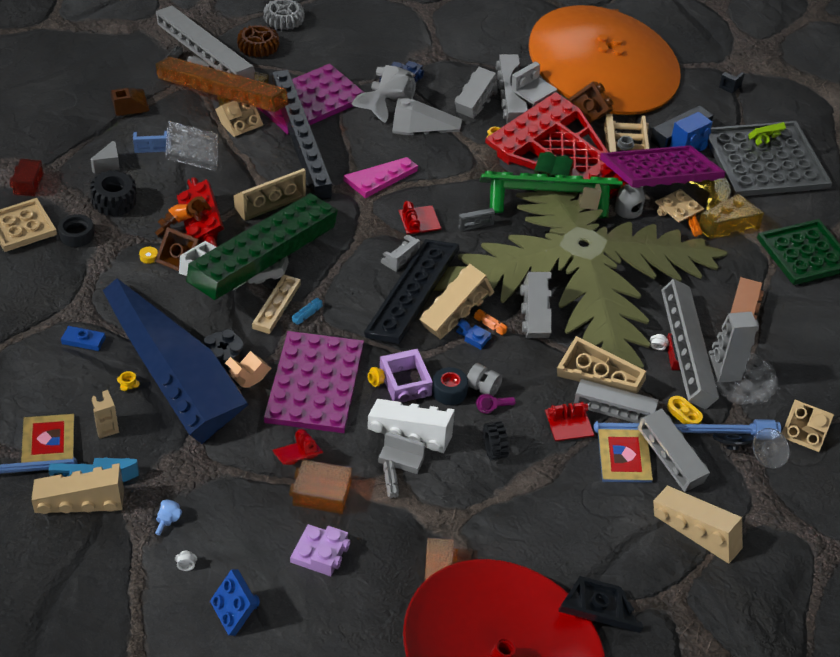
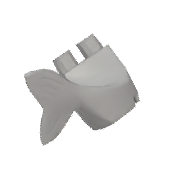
[351,65,416,123]

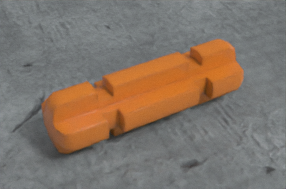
[687,215,703,237]
[474,309,508,335]

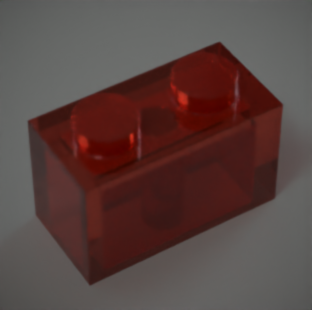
[10,159,44,196]

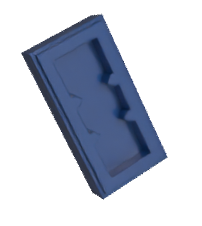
[61,326,106,351]

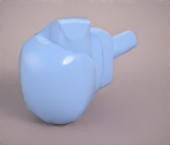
[155,499,182,536]

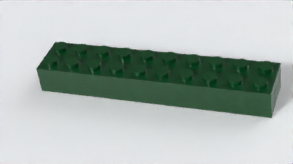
[186,193,338,300]

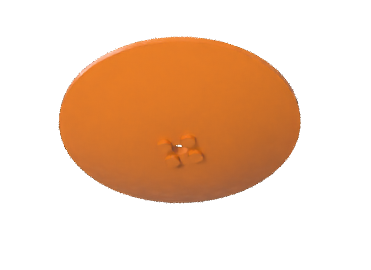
[528,5,681,115]

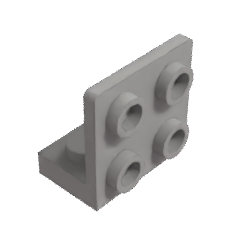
[512,61,557,105]

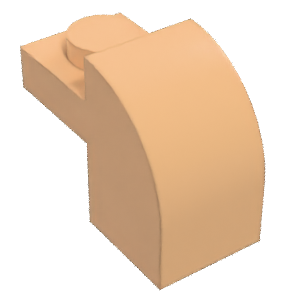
[225,351,272,388]

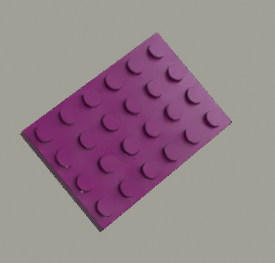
[251,64,365,135]
[600,145,725,188]
[264,331,364,433]

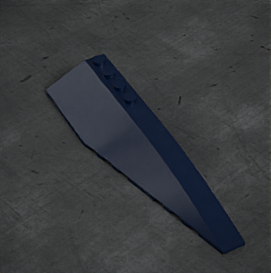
[103,278,249,444]

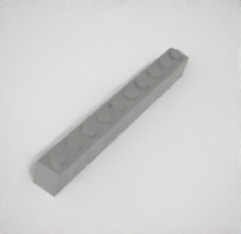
[156,6,255,87]

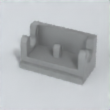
[381,235,420,272]

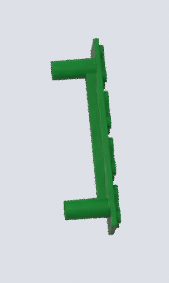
[480,171,623,218]

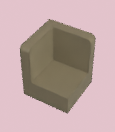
[578,184,602,210]

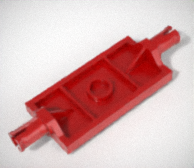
[177,177,224,247]

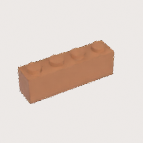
[730,277,764,320]

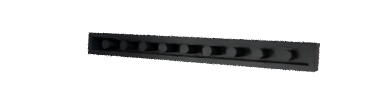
[272,70,332,200]

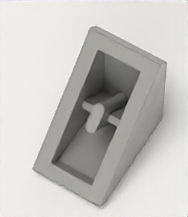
[90,141,120,174]

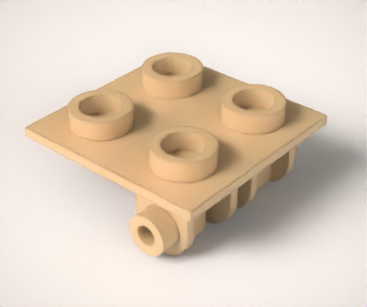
[655,189,704,222]

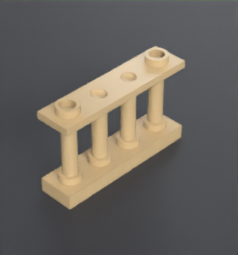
[604,114,649,152]

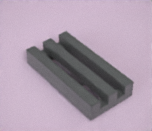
[458,208,495,231]

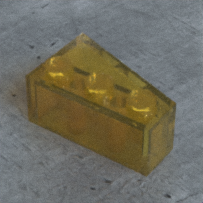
[699,194,764,239]

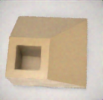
[215,94,263,137]
[780,400,834,452]

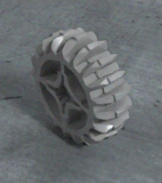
[264,0,305,31]

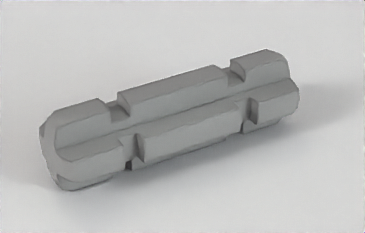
[383,461,399,498]

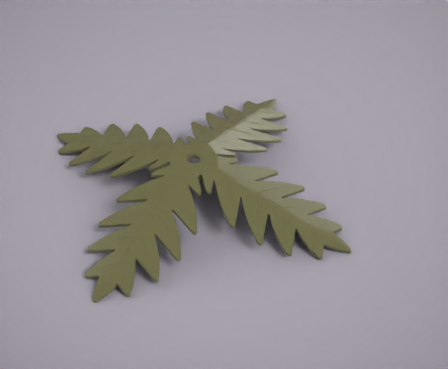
[433,190,727,369]

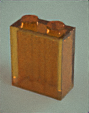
[289,460,352,514]

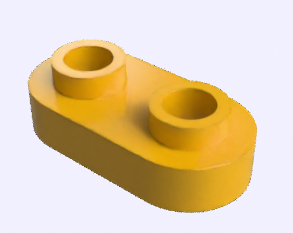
[667,396,703,424]

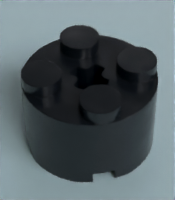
[204,329,244,375]

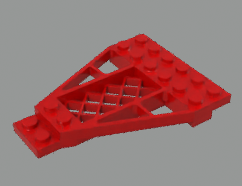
[485,92,628,199]

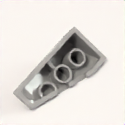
[392,98,462,135]

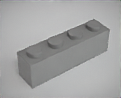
[638,409,710,492]

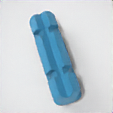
[292,298,323,325]

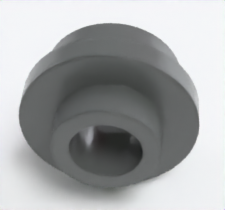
[617,136,634,151]

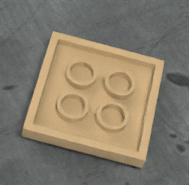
[0,198,57,252]

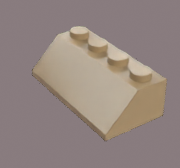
[234,168,306,221]

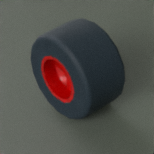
[432,367,468,405]

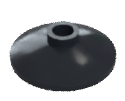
[713,433,754,450]

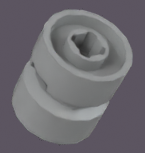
[467,363,503,396]

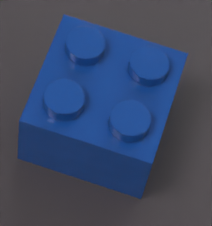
[669,112,713,151]

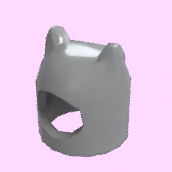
[614,184,645,219]

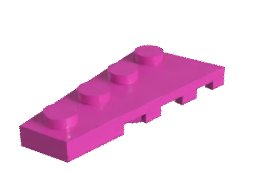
[343,157,418,198]

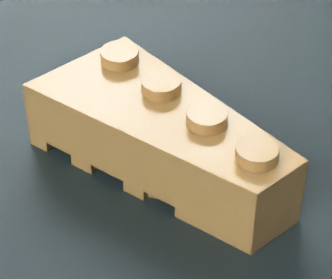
[420,264,494,340]
[32,463,124,514]

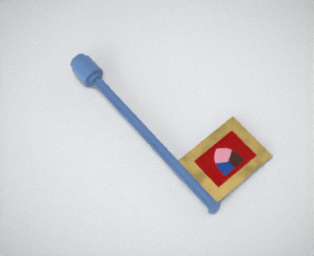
[0,414,78,474]
[594,419,781,482]

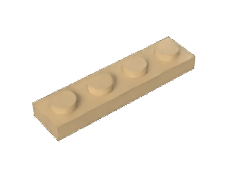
[252,275,301,334]

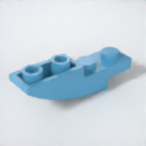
[49,457,139,482]

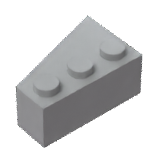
[455,67,498,119]

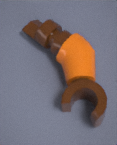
[155,196,212,237]

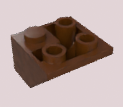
[111,88,149,116]

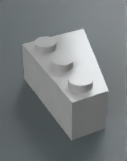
[520,272,551,338]

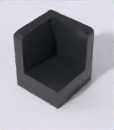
[719,72,745,94]

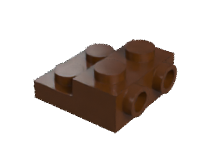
[568,81,614,126]

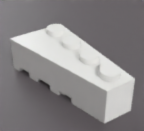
[368,399,455,453]

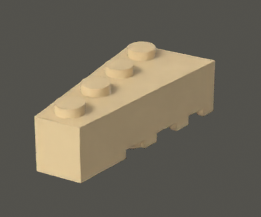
[557,336,646,394]
[653,485,743,564]

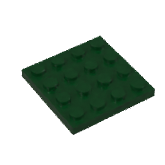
[757,219,840,285]

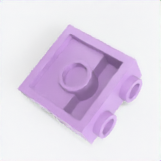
[290,524,351,576]

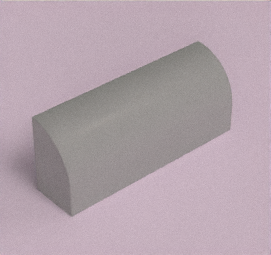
[574,379,659,423]

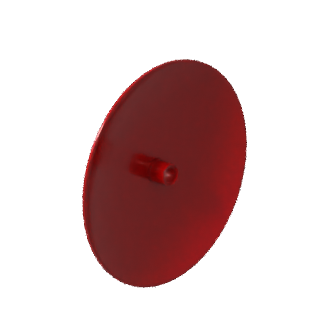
[403,559,605,657]

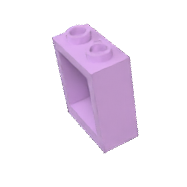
[380,349,433,402]

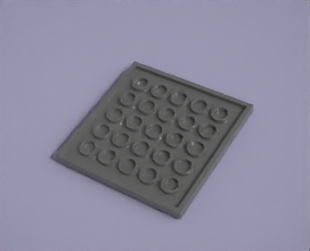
[708,121,832,197]

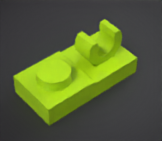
[748,122,786,146]

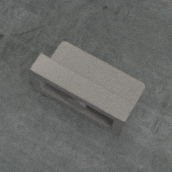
[378,432,425,474]

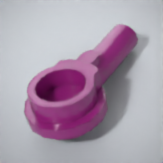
[476,394,515,414]

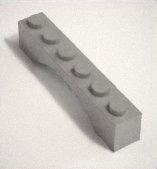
[496,54,527,124]

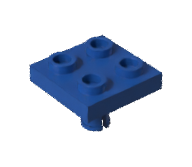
[210,569,260,636]

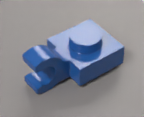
[456,319,491,350]

